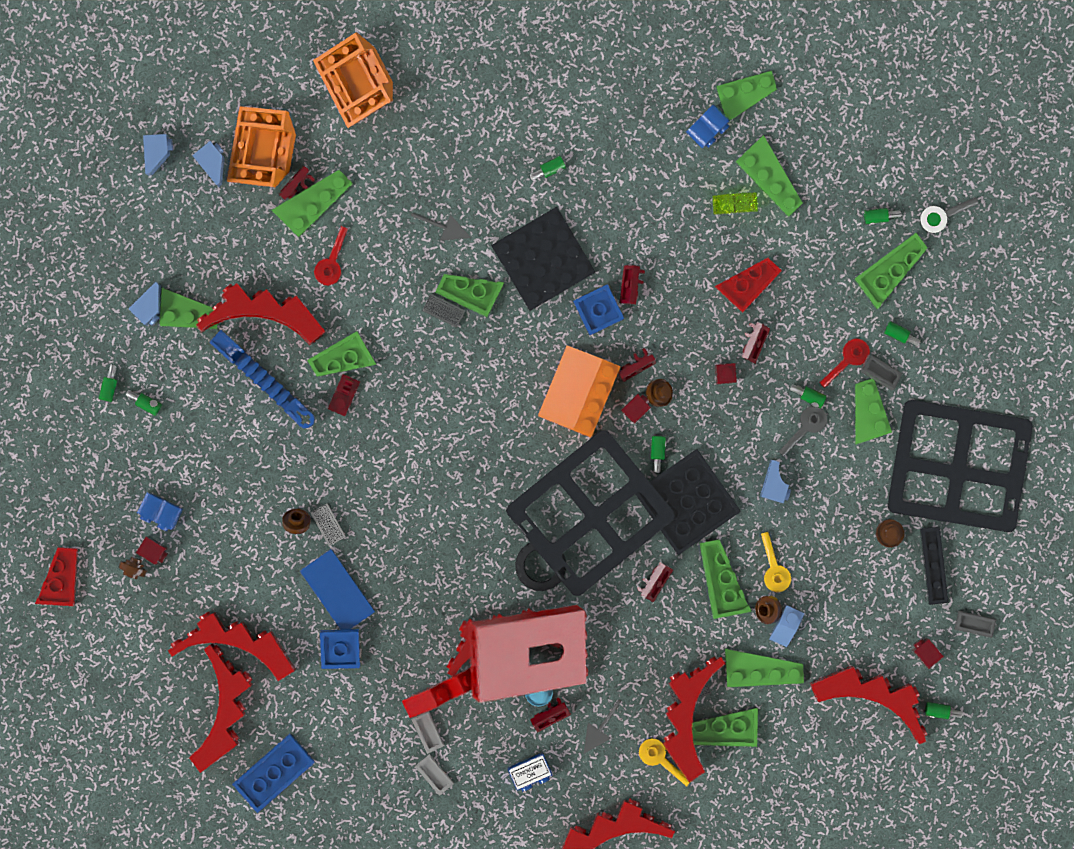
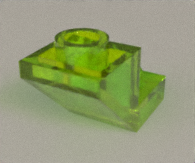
[712,192,758,215]

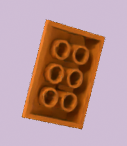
[538,346,620,438]

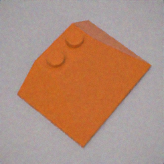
[313,32,393,128]
[227,106,296,187]

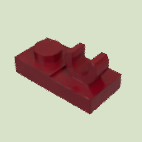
[278,166,315,200]
[619,265,645,305]
[742,322,770,364]
[618,348,656,382]
[327,374,360,416]
[637,562,673,602]
[530,698,571,733]

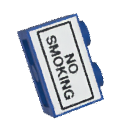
[508,752,552,792]

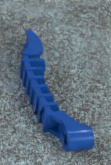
[209,330,315,428]

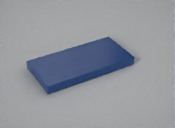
[300,549,375,630]
[232,733,315,813]

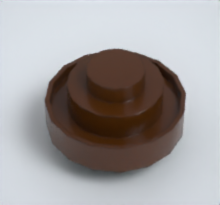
[646,378,673,407]
[282,508,311,534]
[875,519,904,548]
[118,557,147,579]
[755,596,782,624]

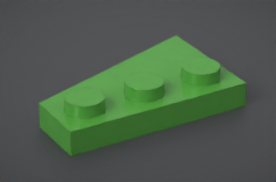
[716,71,777,121]
[307,331,377,377]

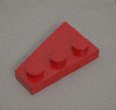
[714,258,782,313]
[35,547,78,606]

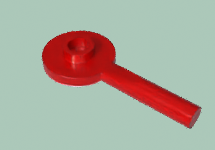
[314,226,348,285]
[819,339,870,388]

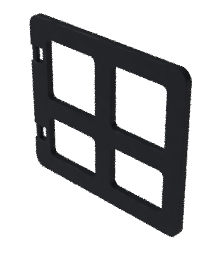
[887,400,1033,532]
[506,430,675,596]

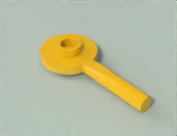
[761,532,791,592]
[639,739,689,786]

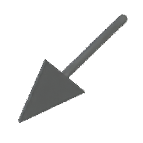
[411,213,471,241]
[584,700,621,754]

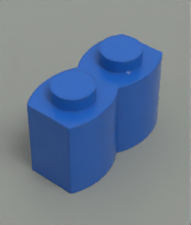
[686,104,730,148]
[137,492,183,531]

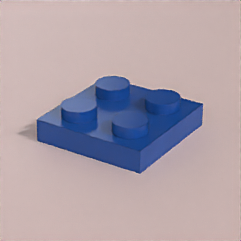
[573,284,624,335]
[320,629,360,669]

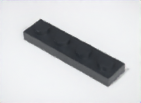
[920,526,949,605]

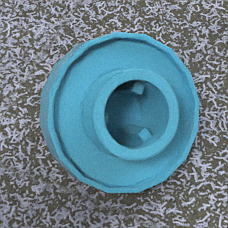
[525,690,553,707]

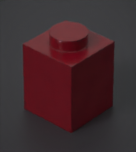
[715,363,737,385]
[621,394,651,424]
[136,536,168,565]
[912,638,944,669]

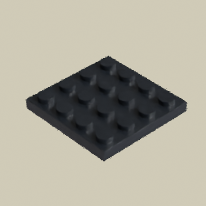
[491,207,596,311]
[635,449,741,555]

